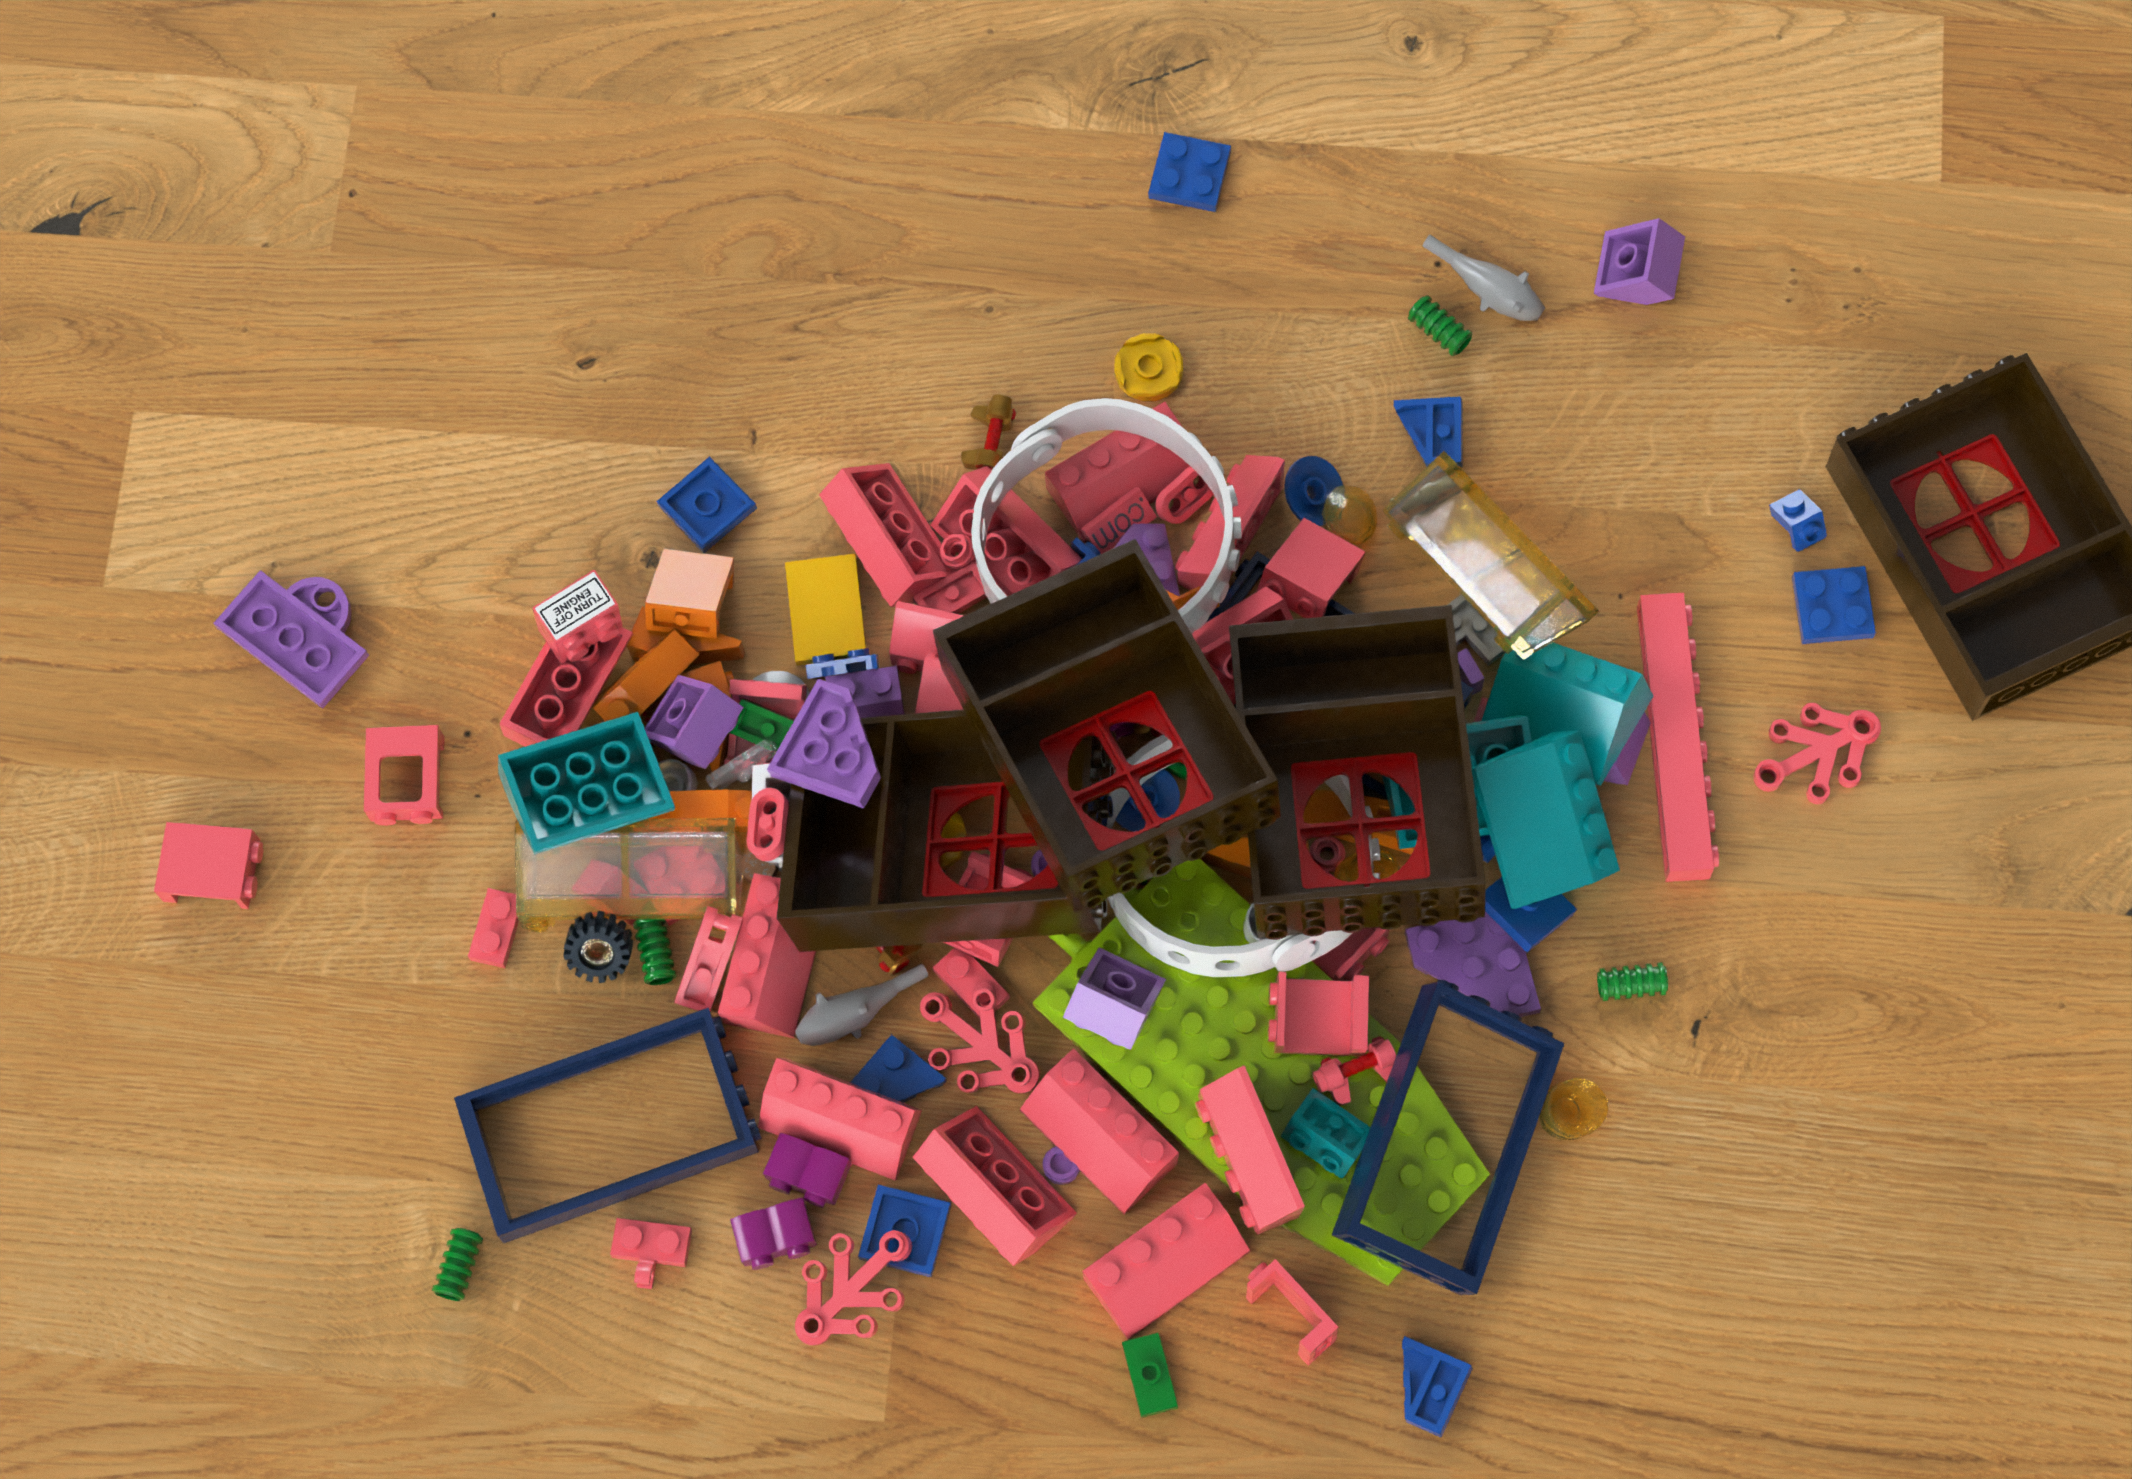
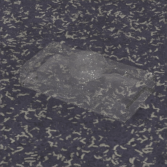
[706,739,778,790]

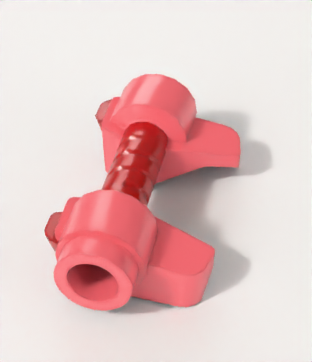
[1312,1036,1396,1106]

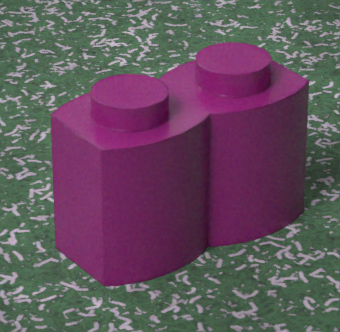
[763,1133,852,1208]
[730,1198,817,1270]

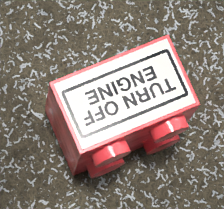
[532,570,622,664]

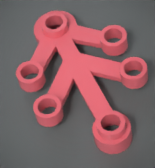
[1753,703,1881,804]
[920,988,1040,1093]
[795,1230,912,1345]

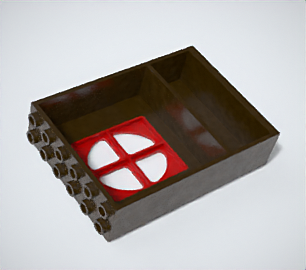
[1826,353,2132,721]
[933,539,1281,913]
[1229,605,1486,940]
[777,710,1117,952]

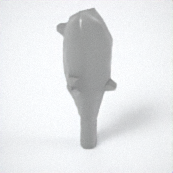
[1422,235,1545,321]
[795,964,929,1046]

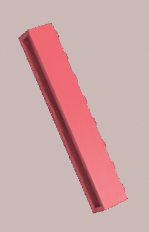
[1637,593,1719,882]

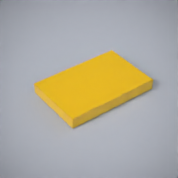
[785,554,866,666]

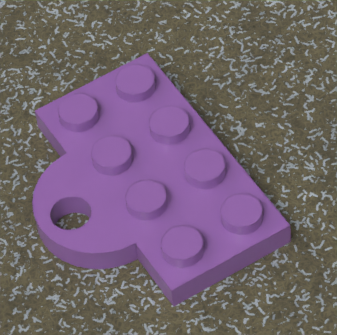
[213,570,369,709]

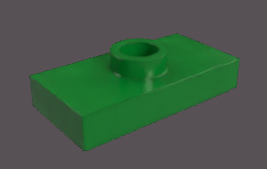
[1122,1332,1178,1418]

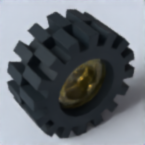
[563,911,633,983]

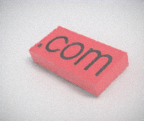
[1081,487,1157,554]

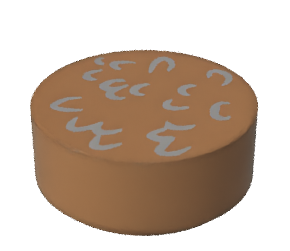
[740,850,778,884]

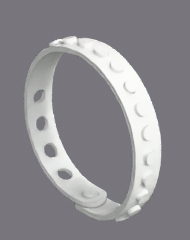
[971,398,1242,634]
[1107,735,1380,977]

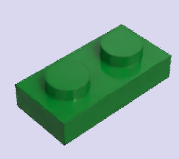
[729,699,795,752]

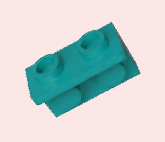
[1281,1088,1370,1178]

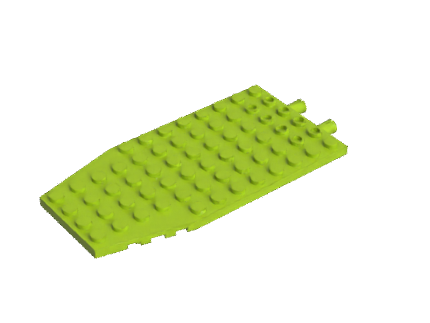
[1033,859,1490,1286]

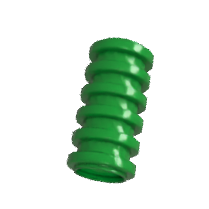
[1408,295,1472,356]
[633,914,677,986]
[1597,962,1668,1001]
[432,1228,483,1301]

